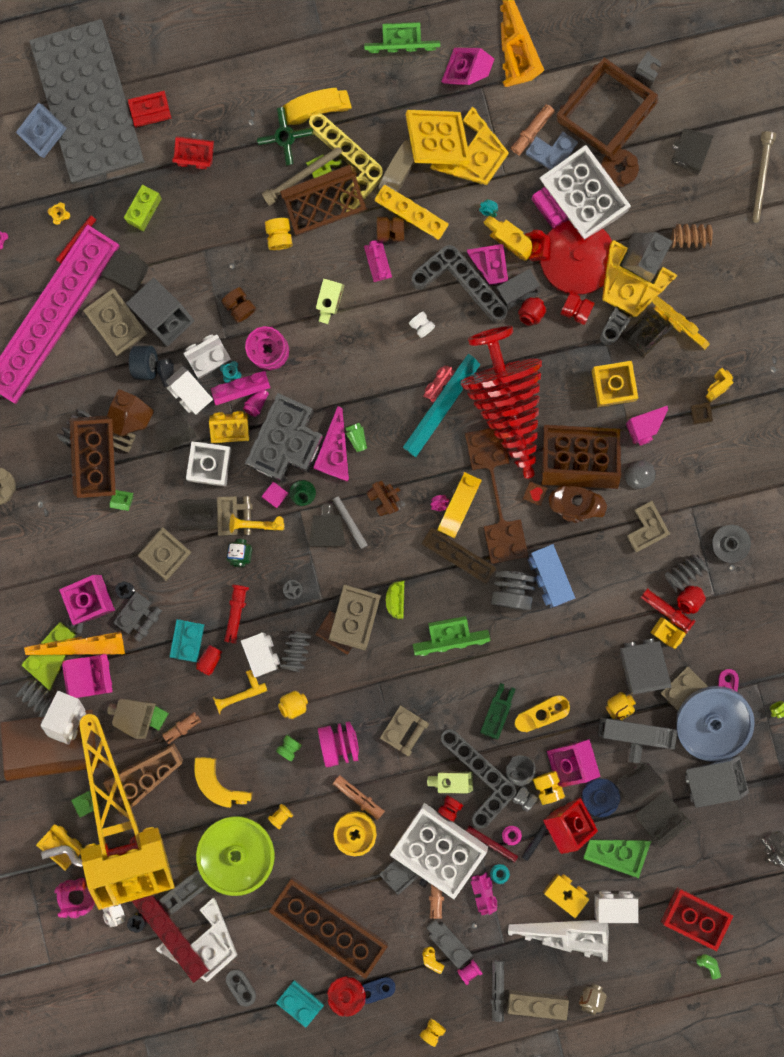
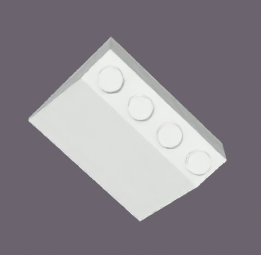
[539,145,631,240]
[390,803,488,899]

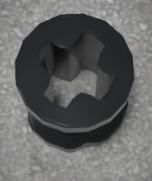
[115,581,135,599]
[127,913,147,933]

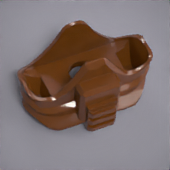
[549,486,607,523]

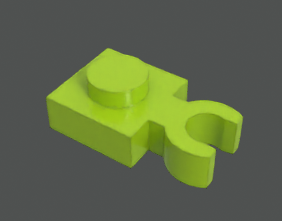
[306,154,342,178]

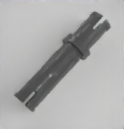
[490,960,506,1022]

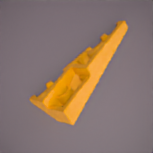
[500,0,544,87]
[24,631,125,655]

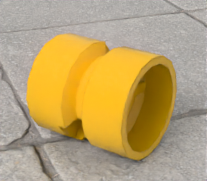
[265,218,293,250]
[533,771,565,805]

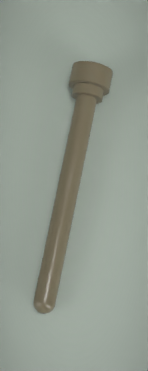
[752,131,777,223]
[261,147,342,206]

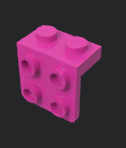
[62,654,113,698]

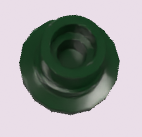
[289,480,316,506]

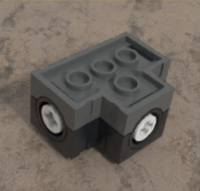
[245,393,324,483]

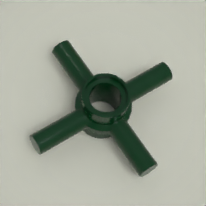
[257,107,313,165]

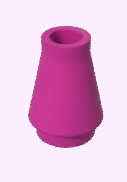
[243,390,269,417]

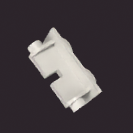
[103,904,125,927]

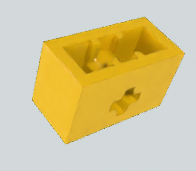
[543,874,589,918]

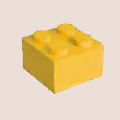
[592,361,638,407]

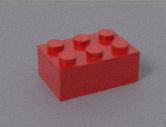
[660,887,733,951]

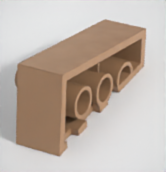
[103,743,183,817]

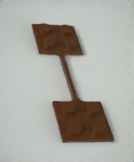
[465,428,528,564]

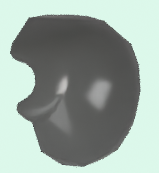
[624,460,656,489]
[505,755,536,786]

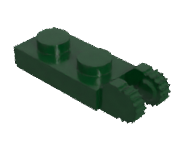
[480,683,516,740]

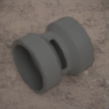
[511,786,538,812]

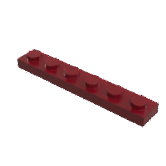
[132,895,210,983]

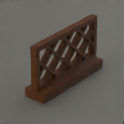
[280,165,367,236]

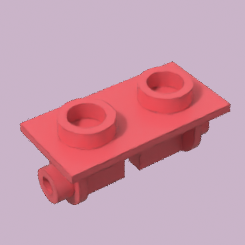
[423,365,455,403]

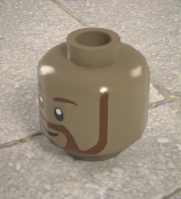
[579,984,607,1015]

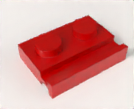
[128,91,172,128]

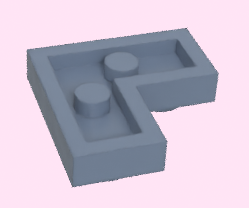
[526,132,578,170]

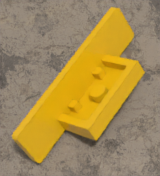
[375,185,449,240]

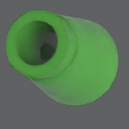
[345,423,367,452]

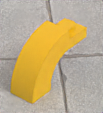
[437,472,482,539]

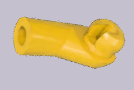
[422,947,444,974]

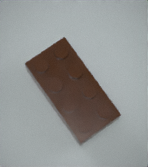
[69,416,116,498]

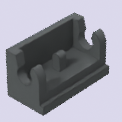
[633,51,661,89]
[497,269,541,310]

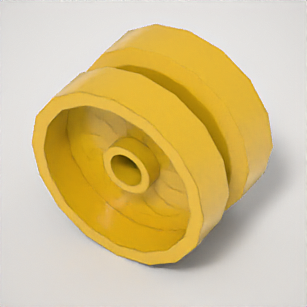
[334,811,377,856]

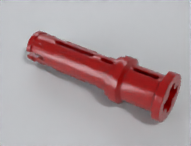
[224,584,249,644]
[640,588,696,634]

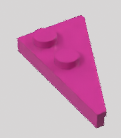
[314,406,349,482]

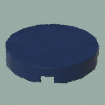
[581,778,620,817]

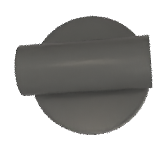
[67,617,84,634]

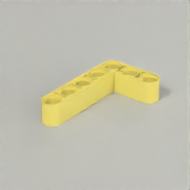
[309,113,383,212]

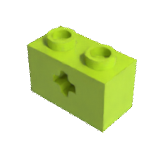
[124,185,162,232]

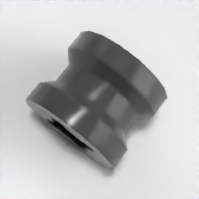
[283,580,303,600]

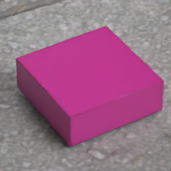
[262,482,289,508]

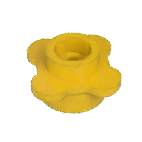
[48,202,70,225]

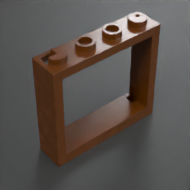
[557,57,658,160]

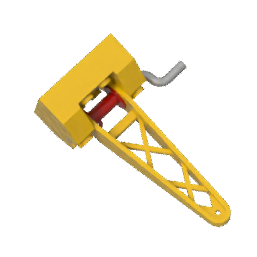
[41,714,175,910]

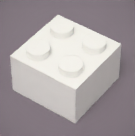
[166,366,213,414]
[186,441,232,487]
[241,633,280,678]
[41,691,86,745]
[594,891,638,923]

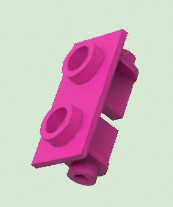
[364,240,392,282]
[471,872,497,915]

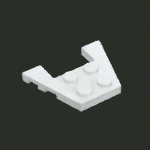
[156,898,237,982]

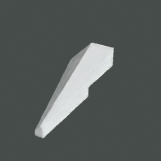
[508,920,609,962]

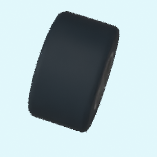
[129,346,158,380]

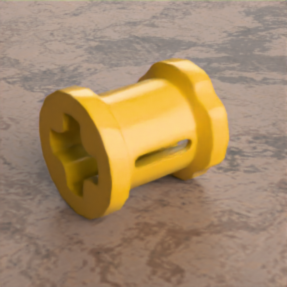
[268,804,293,830]

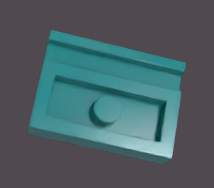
[170,620,205,662]
[276,980,324,1028]

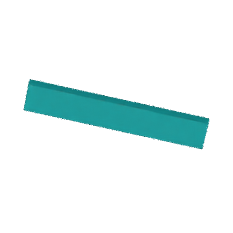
[403,354,481,457]

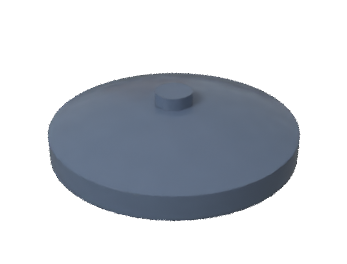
[676,686,755,761]

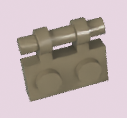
[217,496,253,536]

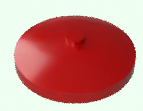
[540,220,612,296]

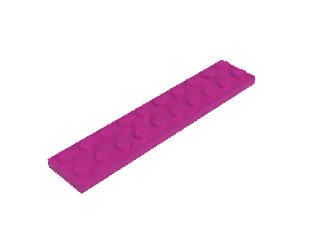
[0,224,120,404]

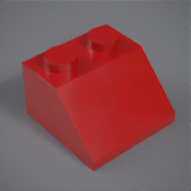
[543,798,598,854]

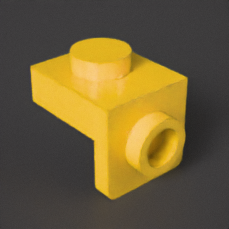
[650,617,686,649]

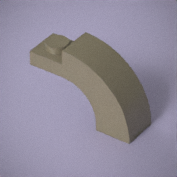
[378,137,415,192]

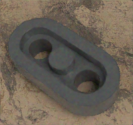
[226,969,256,1007]

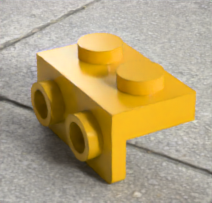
[36,824,83,871]

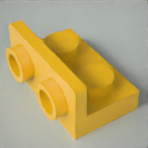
[705,368,734,402]
[209,411,250,443]

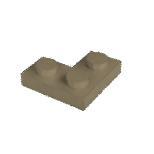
[627,501,670,552]

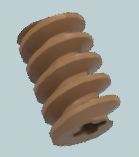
[672,223,713,249]

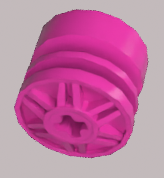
[245,326,290,371]
[318,721,359,768]

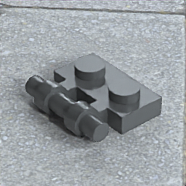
[113,592,162,642]

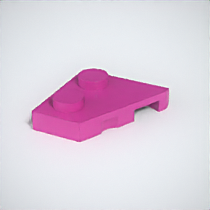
[467,244,508,286]

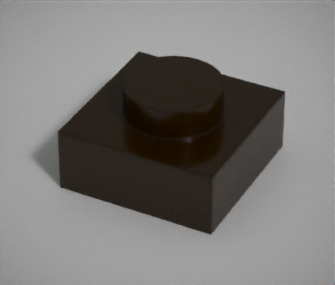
[690,402,713,425]

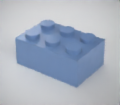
[527,544,575,608]

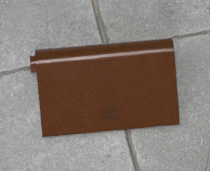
[1,710,103,781]

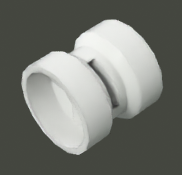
[409,312,435,338]

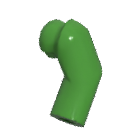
[696,954,721,979]

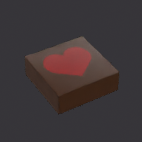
[523,481,548,506]

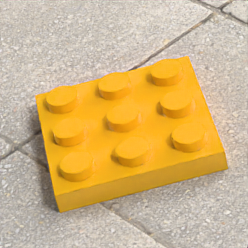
[405,110,470,165]

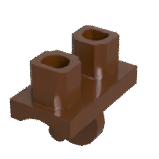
[367,481,401,516]

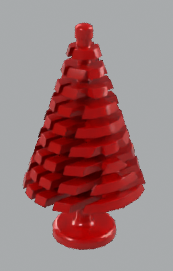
[460,326,542,479]

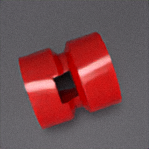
[560,292,595,325]

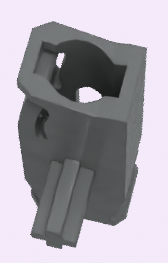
[598,718,677,763]

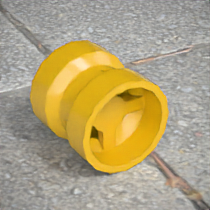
[419,1019,446,1047]

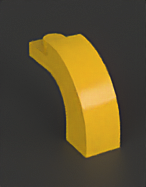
[282,88,352,125]
[195,757,252,808]

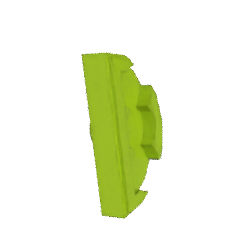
[386,581,404,619]

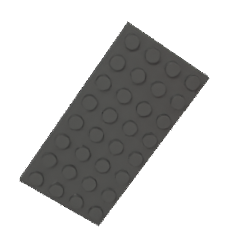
[29,19,145,184]

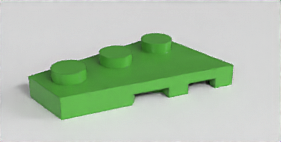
[583,839,651,878]

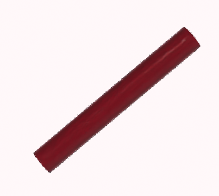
[465,825,518,863]

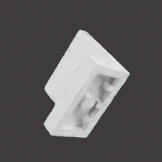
[184,334,232,379]

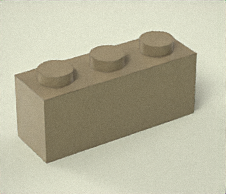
[507,990,569,1020]

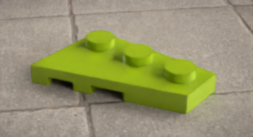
[22,622,75,691]

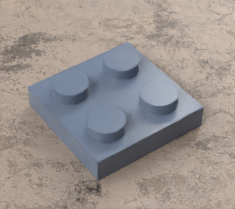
[16,103,67,158]

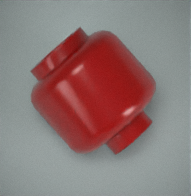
[518,297,546,326]
[677,585,706,614]

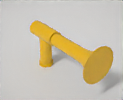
[229,513,284,533]
[213,670,267,715]

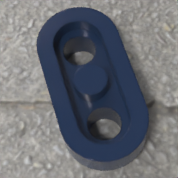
[362,976,395,1004]

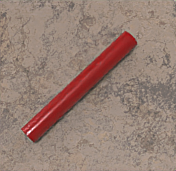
[55,215,96,264]

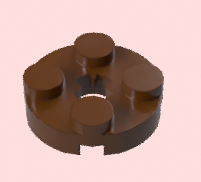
[601,149,639,188]

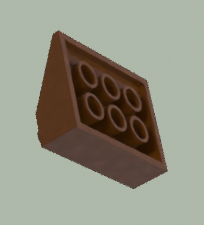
[542,425,621,489]

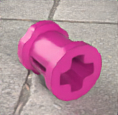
[457,959,483,985]

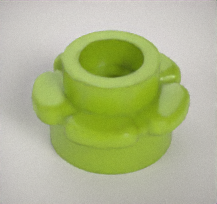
[770,701,784,718]

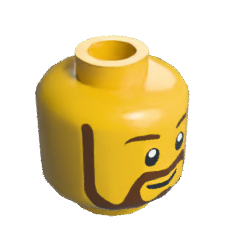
[606,692,636,721]

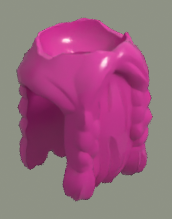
[54,878,95,919]

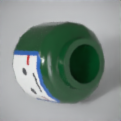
[226,539,253,568]

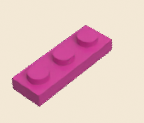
[211,371,270,405]

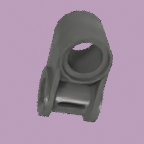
[600,307,632,345]

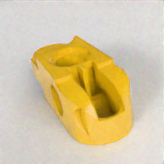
[484,216,532,261]
[514,695,570,732]

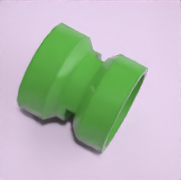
[276,735,302,761]

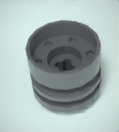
[491,570,536,610]

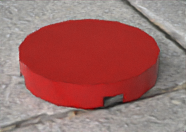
[327,976,366,1017]

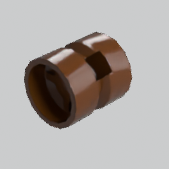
[377,217,404,242]
[221,287,257,323]

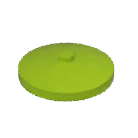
[196,816,275,896]

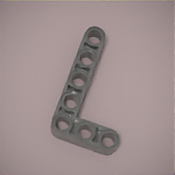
[412,245,507,323]
[440,729,516,829]

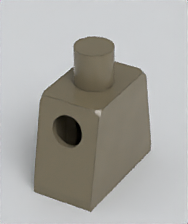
[107,699,156,739]

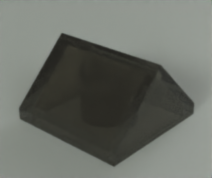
[623,311,673,359]

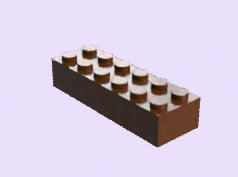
[269,877,388,979]

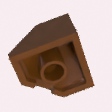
[107,389,154,437]

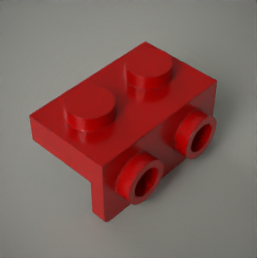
[172,136,214,169]

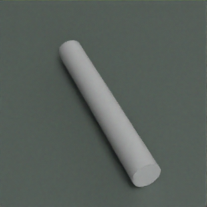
[332,496,367,549]

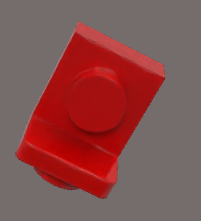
[525,230,550,262]

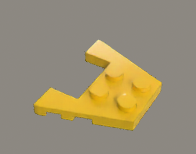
[430,107,509,185]
[602,240,677,317]
[652,295,710,350]

